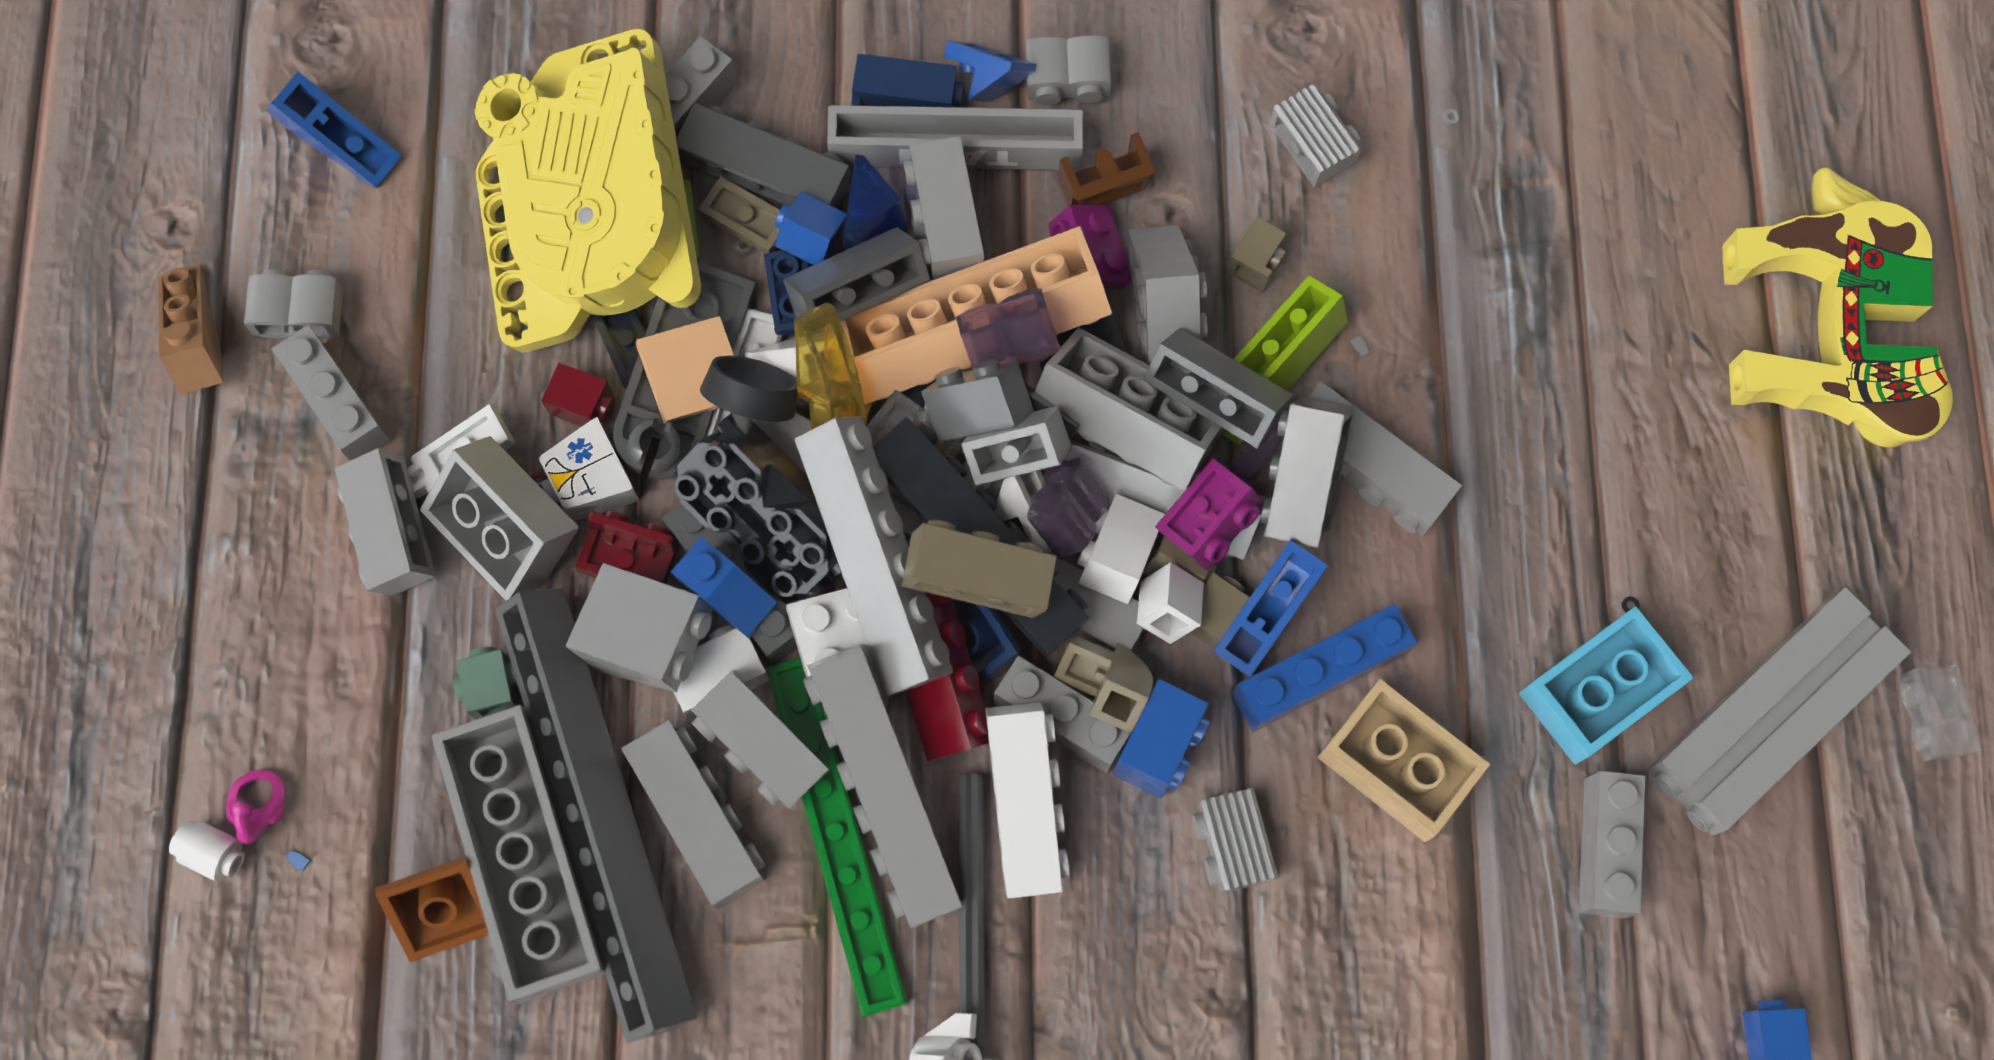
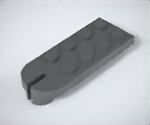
[612,262,755,480]

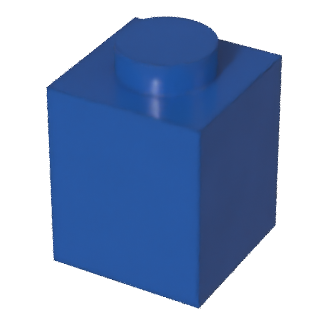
[775,191,847,265]
[1742,1000,1812,1060]

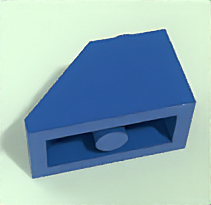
[671,537,778,639]

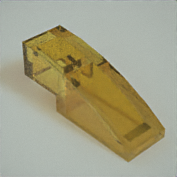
[794,303,867,430]

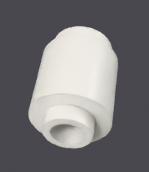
[169,821,245,882]

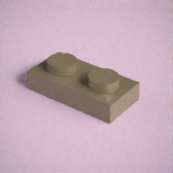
[698,176,780,254]

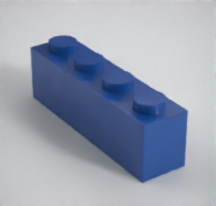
[1232,604,1417,732]

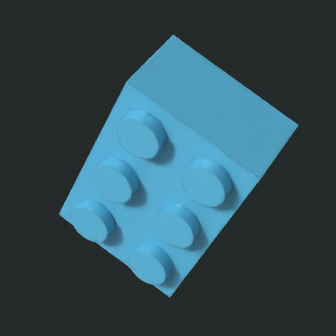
[1518,606,1694,765]

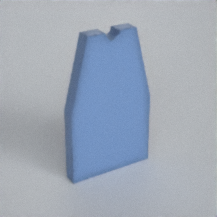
[285,850,311,872]

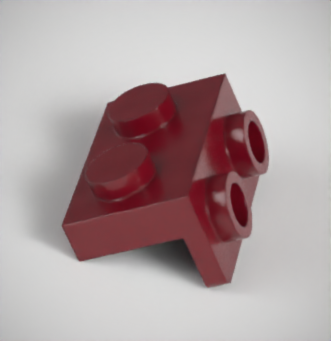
[575,510,679,584]

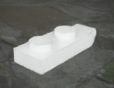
[407,404,516,499]

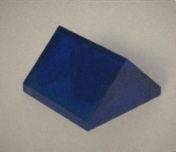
[844,155,909,249]

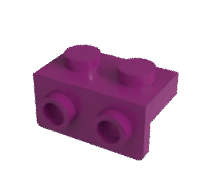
[1048,205,1133,289]

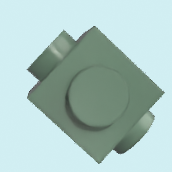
[452,647,519,720]

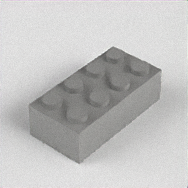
[1035,327,1224,491]

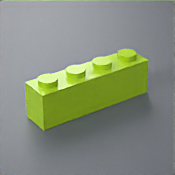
[1221,275,1348,445]

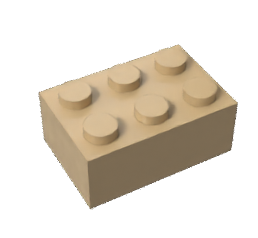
[1317,679,1490,842]

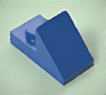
[944,40,1036,102]

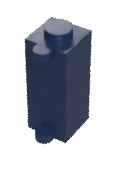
[851,54,964,108]

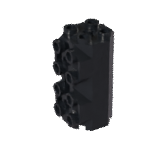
[672,413,841,601]

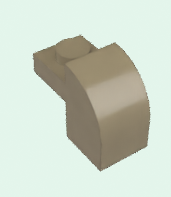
[1054,634,1153,733]

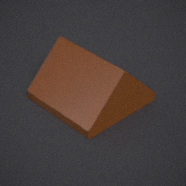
[375,856,489,962]

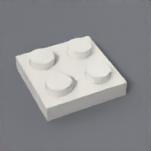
[786,588,878,678]

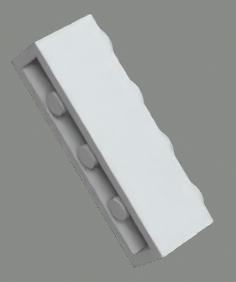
[986,702,1069,899]

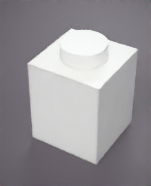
[1137,562,1204,644]

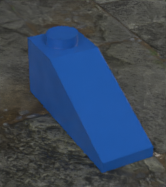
[266,72,402,188]
[1213,540,1328,677]

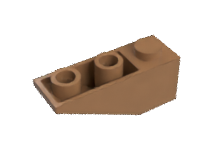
[158,264,224,394]

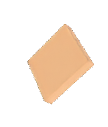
[636,316,734,425]

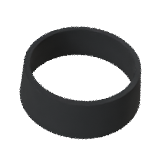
[700,355,799,422]

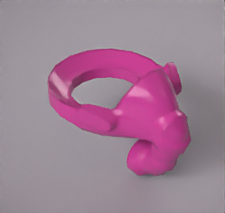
[226,769,286,844]

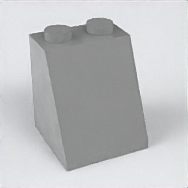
[566,563,713,693]

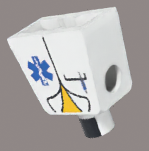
[537,417,639,521]

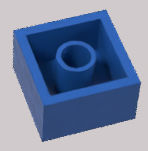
[1112,679,1211,799]

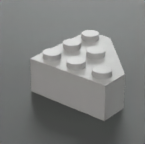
[1128,225,1208,366]

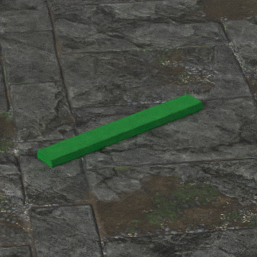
[766,657,908,1018]

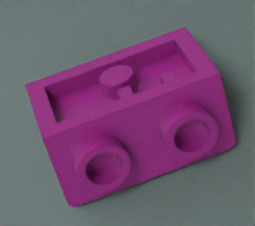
[1155,459,1264,570]

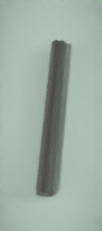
[959,773,985,1049]

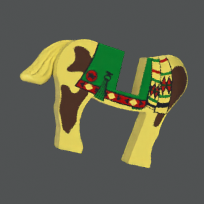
[1722,168,1953,448]

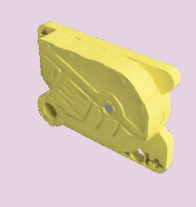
[475,29,701,352]

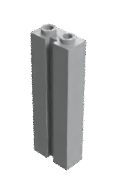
[1648,587,1911,836]

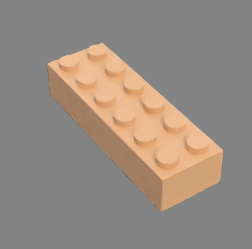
[838,226,1112,405]

